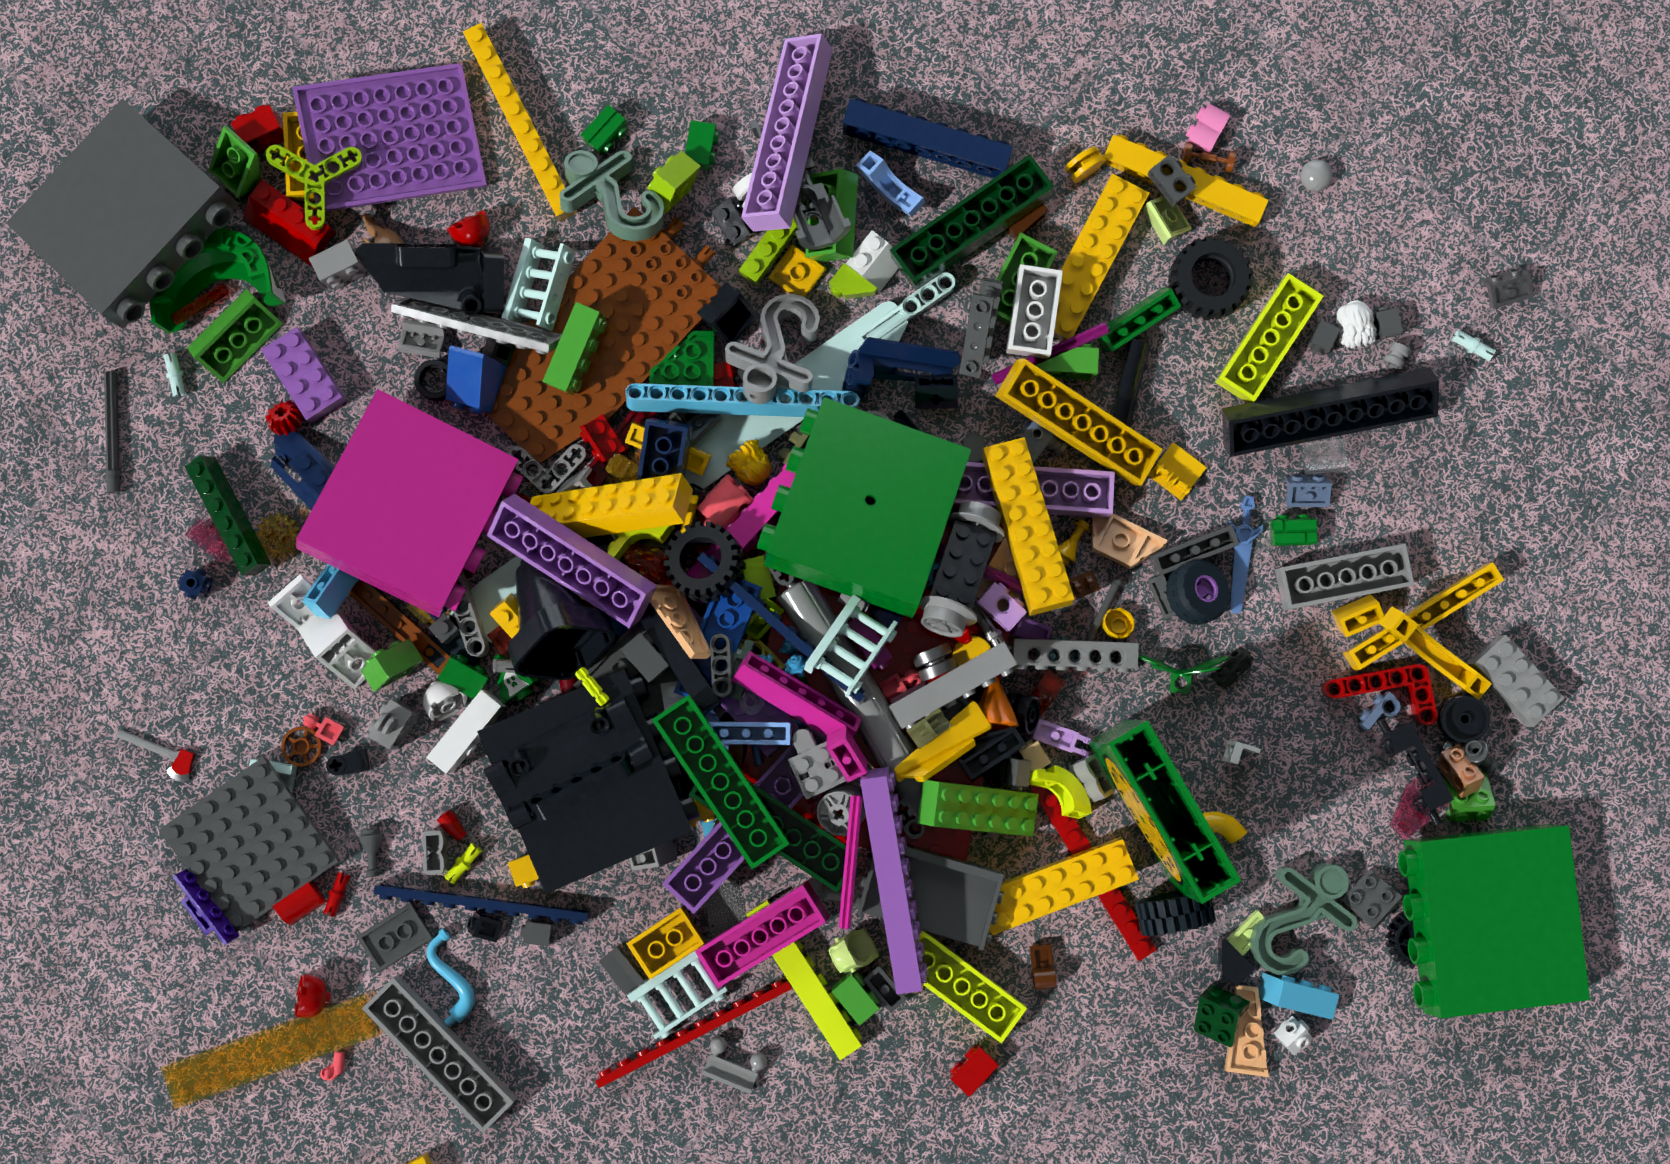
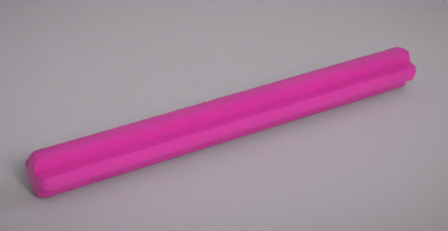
[839,795,863,929]

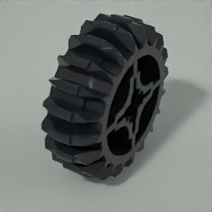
[1384,913,1418,969]

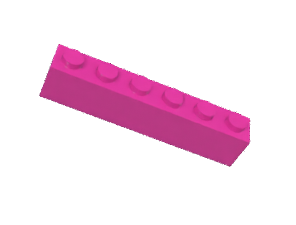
[732,651,862,737]

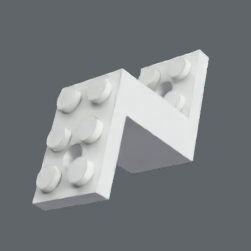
[268,574,376,689]

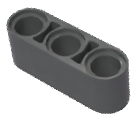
[710,634,735,699]

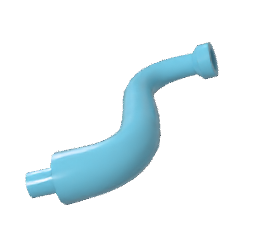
[427,928,475,1027]

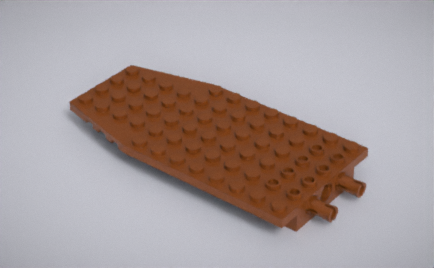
[484,206,721,464]

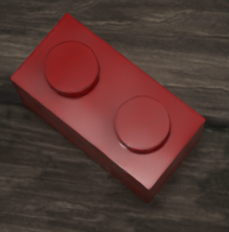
[949,1044,999,1097]

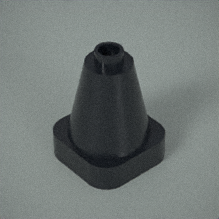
[507,559,616,680]

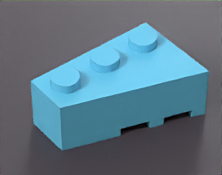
[1258,973,1339,1020]

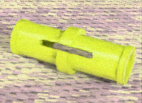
[444,843,482,884]

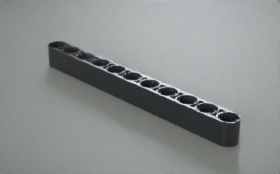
[586,534,722,715]

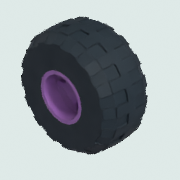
[1166,560,1230,625]

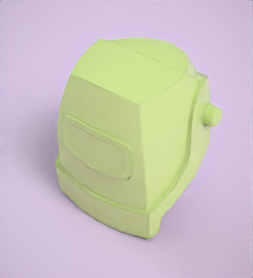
[829,928,879,973]

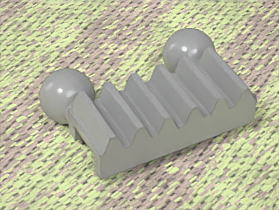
[702,1036,767,1094]

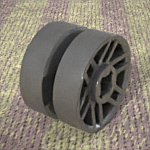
[912,642,958,682]

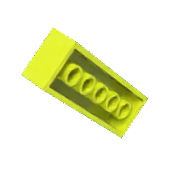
[1215,273,1324,403]
[919,930,1027,1044]

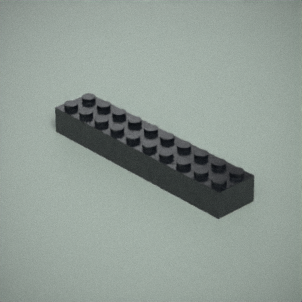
[1222,368,1439,457]

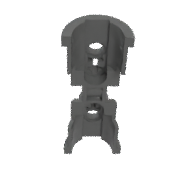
[749,120,851,250]

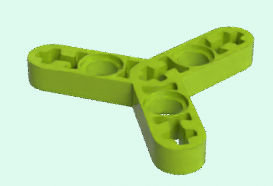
[266,145,362,230]

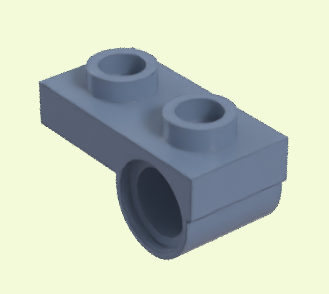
[1358,691,1401,730]

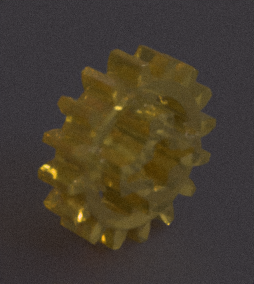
[255,512,301,559]

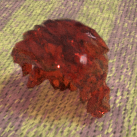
[624,543,669,585]

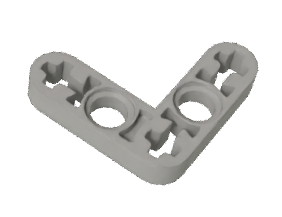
[507,444,587,494]

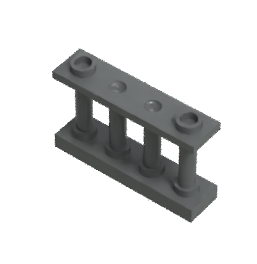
[959,277,1004,378]

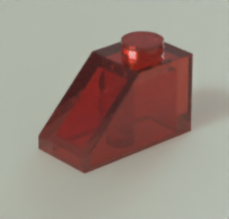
[1029,670,1066,717]

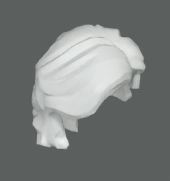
[1336,300,1378,349]

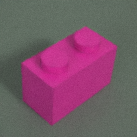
[826,727,867,782]

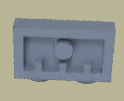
[1285,473,1332,507]

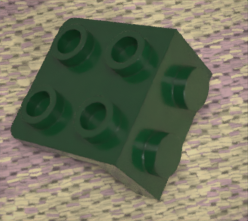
[1194,984,1250,1047]

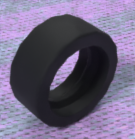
[414,359,448,401]

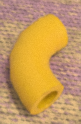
[1202,812,1247,844]

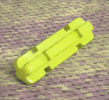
[575,667,609,706]

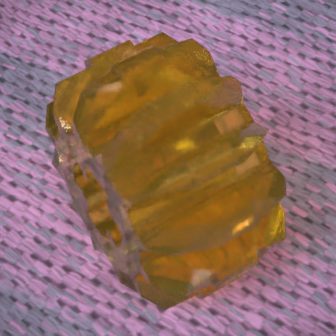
[606,454,639,482]

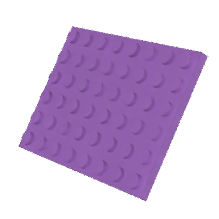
[292,63,487,212]

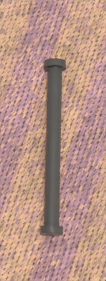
[1069,578,1124,675]

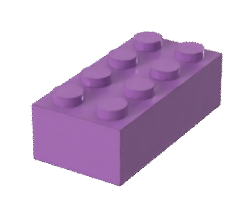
[261,327,348,424]

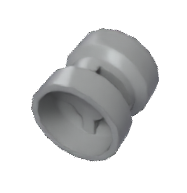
[1382,342,1411,371]

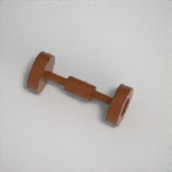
[1181,142,1236,172]

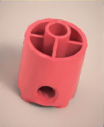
[696,474,754,529]

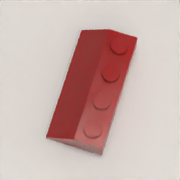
[243,179,336,266]

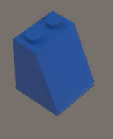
[446,345,507,415]

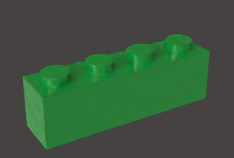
[1097,287,1181,352]

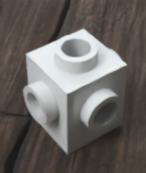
[1274,1016,1313,1056]

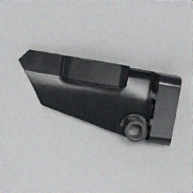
[355,243,504,315]

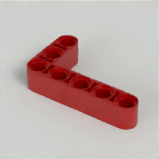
[1321,664,1437,725]

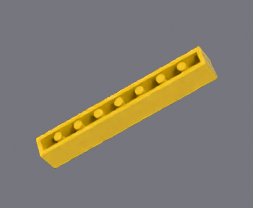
[1104,134,1269,227]
[1342,562,1504,671]

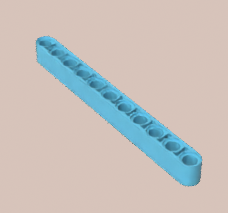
[625,383,859,417]

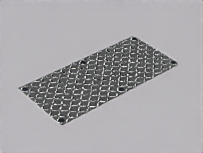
[706,880,747,939]

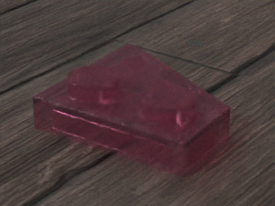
[1389,782,1431,840]

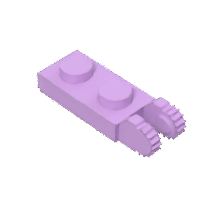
[1031,719,1091,757]

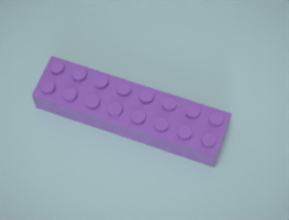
[487,494,657,628]

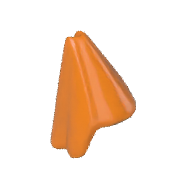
[978,677,1018,731]

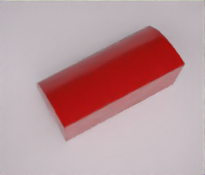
[272,880,327,926]

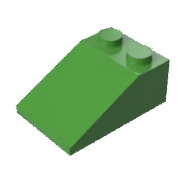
[208,125,261,198]
[1035,344,1099,380]

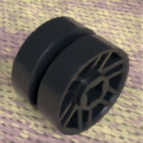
[1006,692,1040,734]

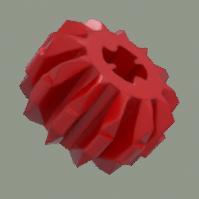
[265,400,304,436]

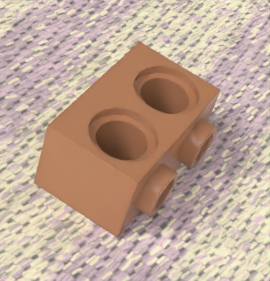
[1437,744,1484,798]

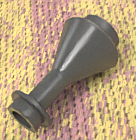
[1464,739,1498,773]
[358,828,384,877]

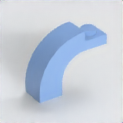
[856,151,926,217]

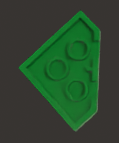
[649,331,714,386]

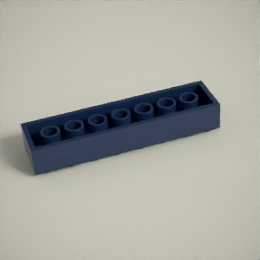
[843,98,1013,179]

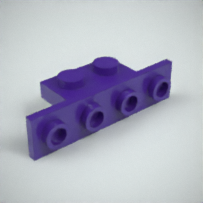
[173,869,240,945]

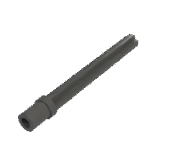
[104,371,121,493]

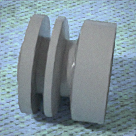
[817,782,866,836]

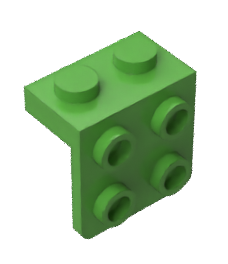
[1443,769,1496,822]

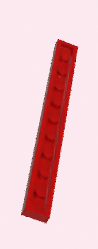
[1029,768,1157,961]
[595,978,792,1088]

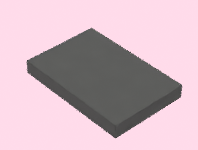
[356,903,435,973]

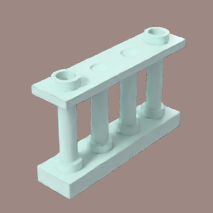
[501,238,576,331]
[804,594,898,698]
[627,948,728,1039]

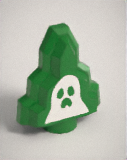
[493,654,539,704]

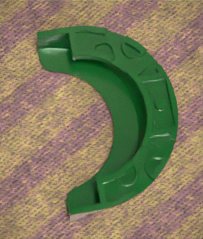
[149,228,286,334]

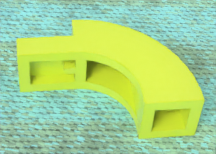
[607,525,675,561]
[1029,765,1092,819]

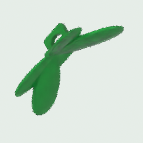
[1138,654,1229,693]

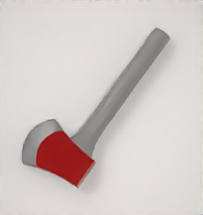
[116,729,195,782]

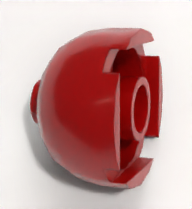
[446,210,490,247]
[294,974,331,1018]

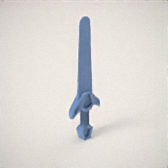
[1228,496,1263,614]

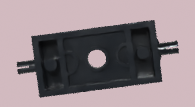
[1377,719,1454,827]

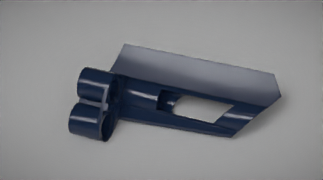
[842,337,961,400]
[271,431,335,511]

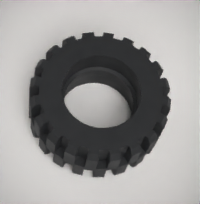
[1168,236,1253,321]

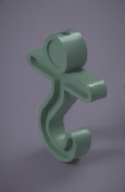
[559,150,665,241]
[1250,863,1357,975]

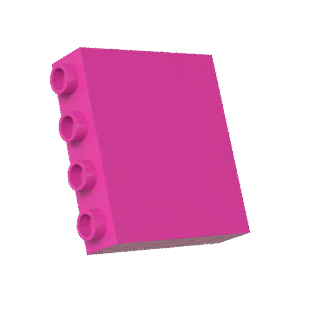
[296,389,524,618]

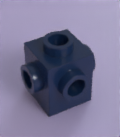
[178,568,213,600]

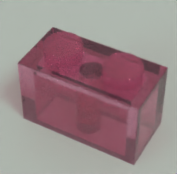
[185,518,231,563]

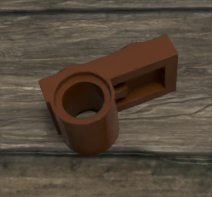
[1029,943,1057,990]

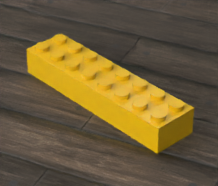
[1053,173,1149,342]
[995,358,1163,486]
[981,437,1074,616]
[530,473,693,538]
[988,836,1139,935]

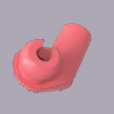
[320,1051,345,1081]

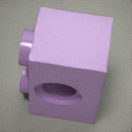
[975,582,1027,631]

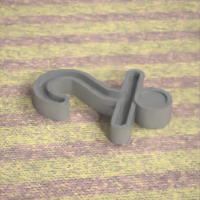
[725,294,820,404]

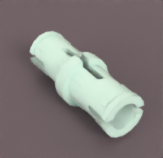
[1451,329,1496,362]
[163,353,186,397]

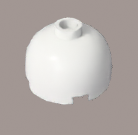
[423,681,467,721]

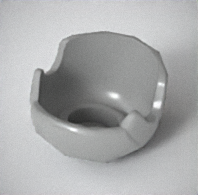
[1300,159,1333,192]

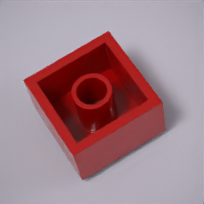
[231,104,284,154]

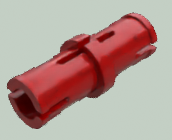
[323,872,351,917]

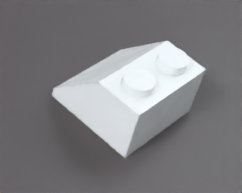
[846,230,899,293]

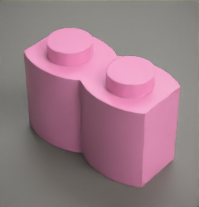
[1185,103,1231,153]

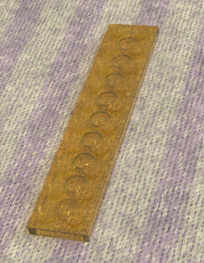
[161,994,380,1109]

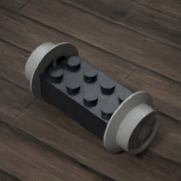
[919,501,1005,637]

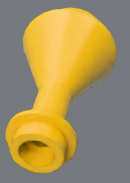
[1058,519,1090,566]

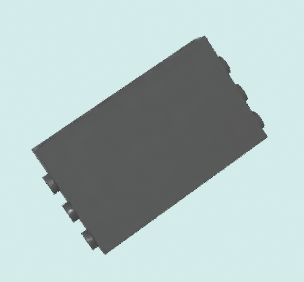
[854,844,1004,951]

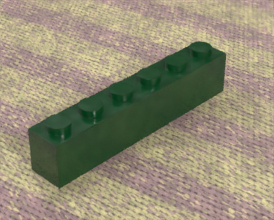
[184,455,272,576]

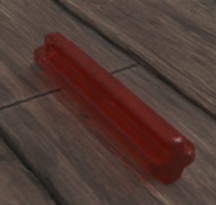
[171,284,229,325]

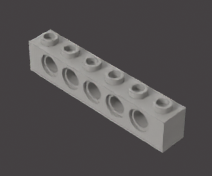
[1009,638,1139,672]

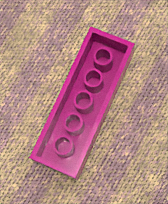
[695,880,830,988]

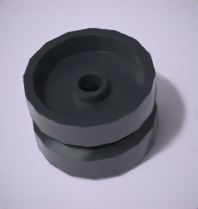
[1436,694,1490,743]

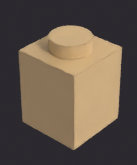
[1019,739,1051,773]

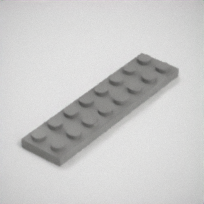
[391,298,562,354]

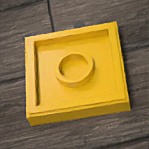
[768,244,826,298]

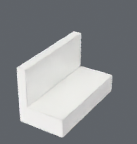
[1222,741,1261,764]

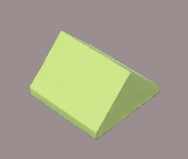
[1143,196,1192,245]

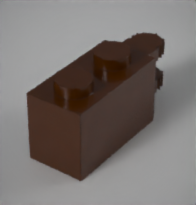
[1069,570,1101,601]

